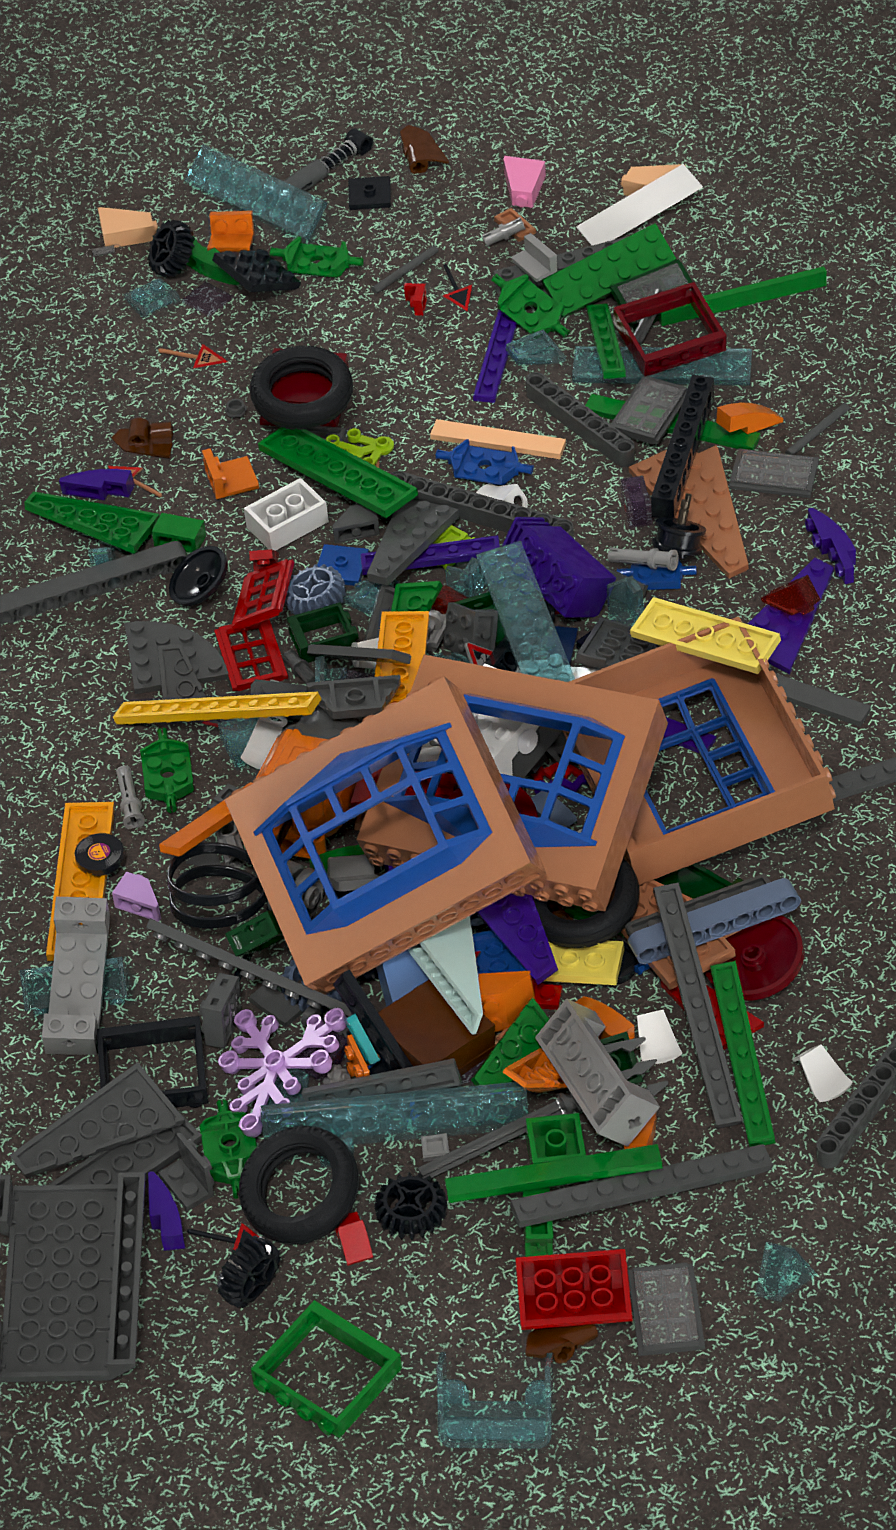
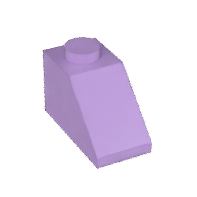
[112,872,161,922]

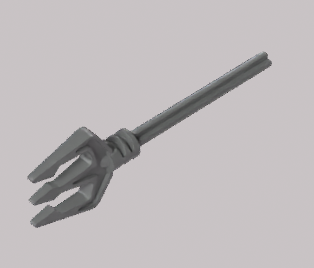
[417,1037,668,1179]

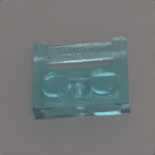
[124,277,180,319]

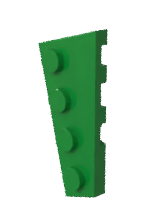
[471,998,549,1100]

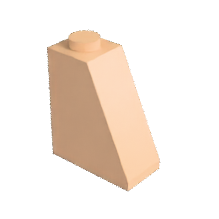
[621,164,686,196]
[98,207,158,248]

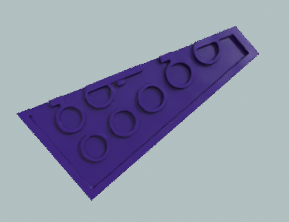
[748,558,834,674]
[476,893,558,985]

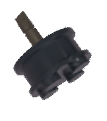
[652,493,706,559]

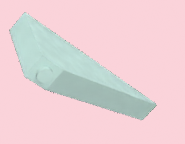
[408,916,483,1034]

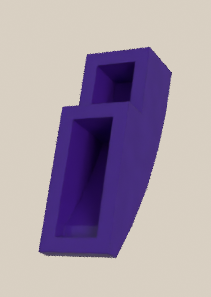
[59,469,135,501]
[148,1172,185,1251]

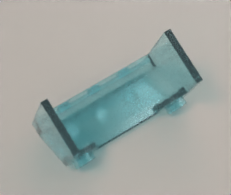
[20,956,130,1015]
[437,1352,553,1449]

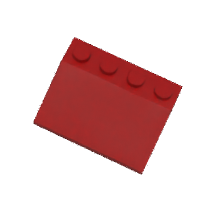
[516,1249,632,1330]

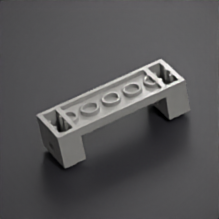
[42,896,110,1055]
[535,998,660,1147]

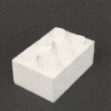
[244,478,329,551]

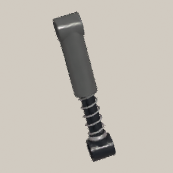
[262,128,374,212]

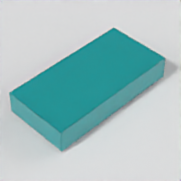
[344,1014,380,1065]

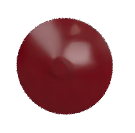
[704,915,805,1001]

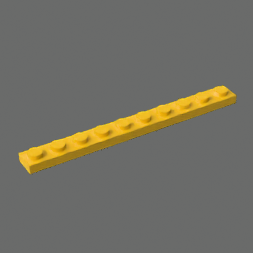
[113,692,321,725]

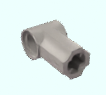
[216,820,247,868]

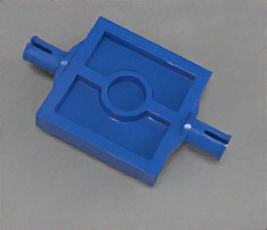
[617,560,696,590]

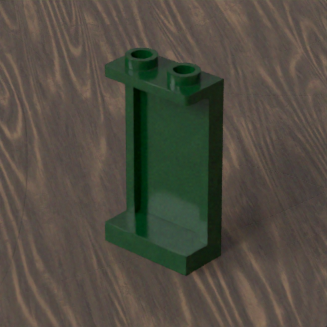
[654,863,744,899]

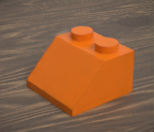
[478,971,536,1032]

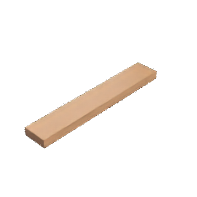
[430,419,566,459]

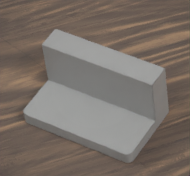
[512,233,557,282]
[328,854,380,892]

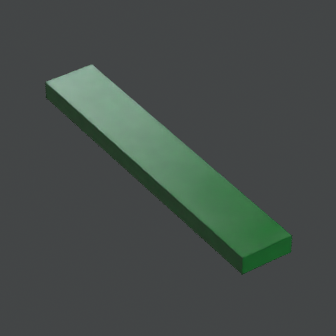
[586,303,626,379]

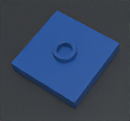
[317,544,369,586]

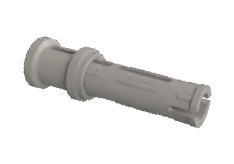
[608,547,679,571]
[116,766,145,829]

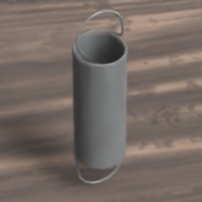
[86,244,121,256]

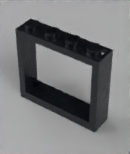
[97,1016,209,1108]

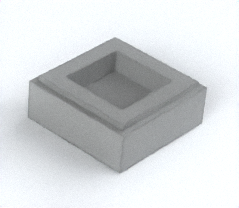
[421,1133,449,1162]

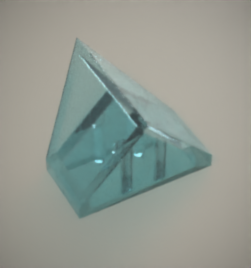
[755,1241,818,1302]

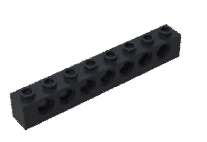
[651,375,714,518]

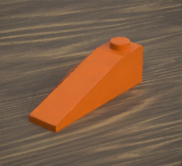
[503,1048,568,1093]

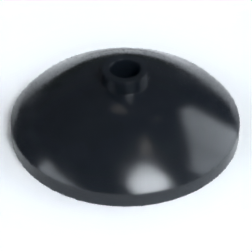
[169,546,228,606]

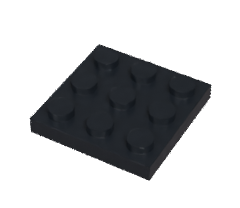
[212,249,301,293]

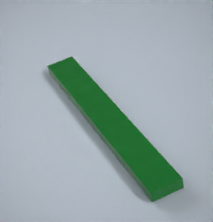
[659,266,827,326]
[585,394,760,450]
[710,961,776,1147]
[445,1144,663,1203]

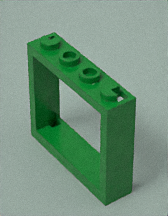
[251,1300,402,1439]

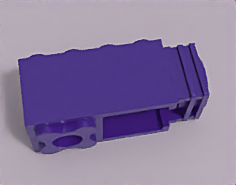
[501,517,616,617]

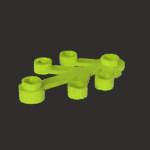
[326,428,394,466]

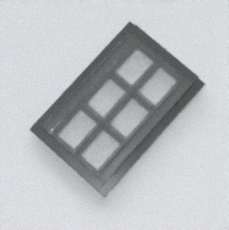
[611,376,687,445]
[729,448,820,498]
[628,1262,705,1356]

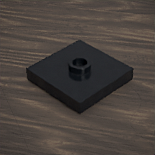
[348,176,391,210]

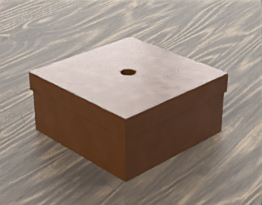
[372,979,496,1095]

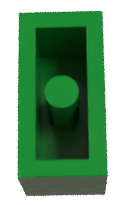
[152,513,206,553]

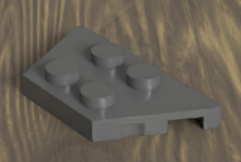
[306,675,401,719]

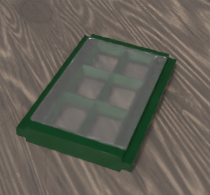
[610,259,692,331]

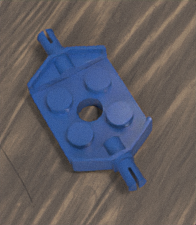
[436,439,534,485]

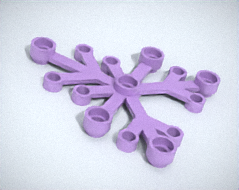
[218,1008,347,1138]

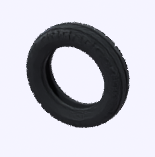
[250,345,353,430]
[532,858,640,948]
[239,1126,359,1244]

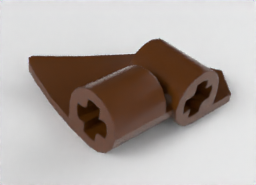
[400,125,449,174]
[111,418,173,458]
[525,1324,598,1364]

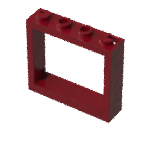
[613,282,727,377]

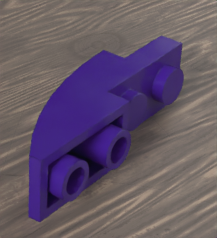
[805,508,856,584]

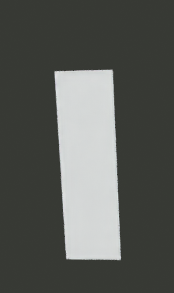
[576,164,703,245]

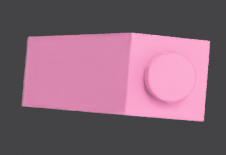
[503,156,546,208]

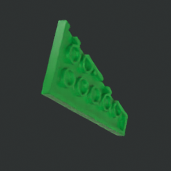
[24,491,160,554]

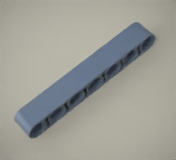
[628,878,801,964]

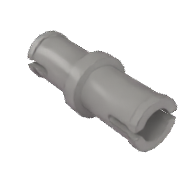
[482,217,526,247]

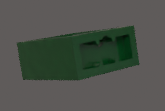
[287,602,359,663]
[225,910,284,957]

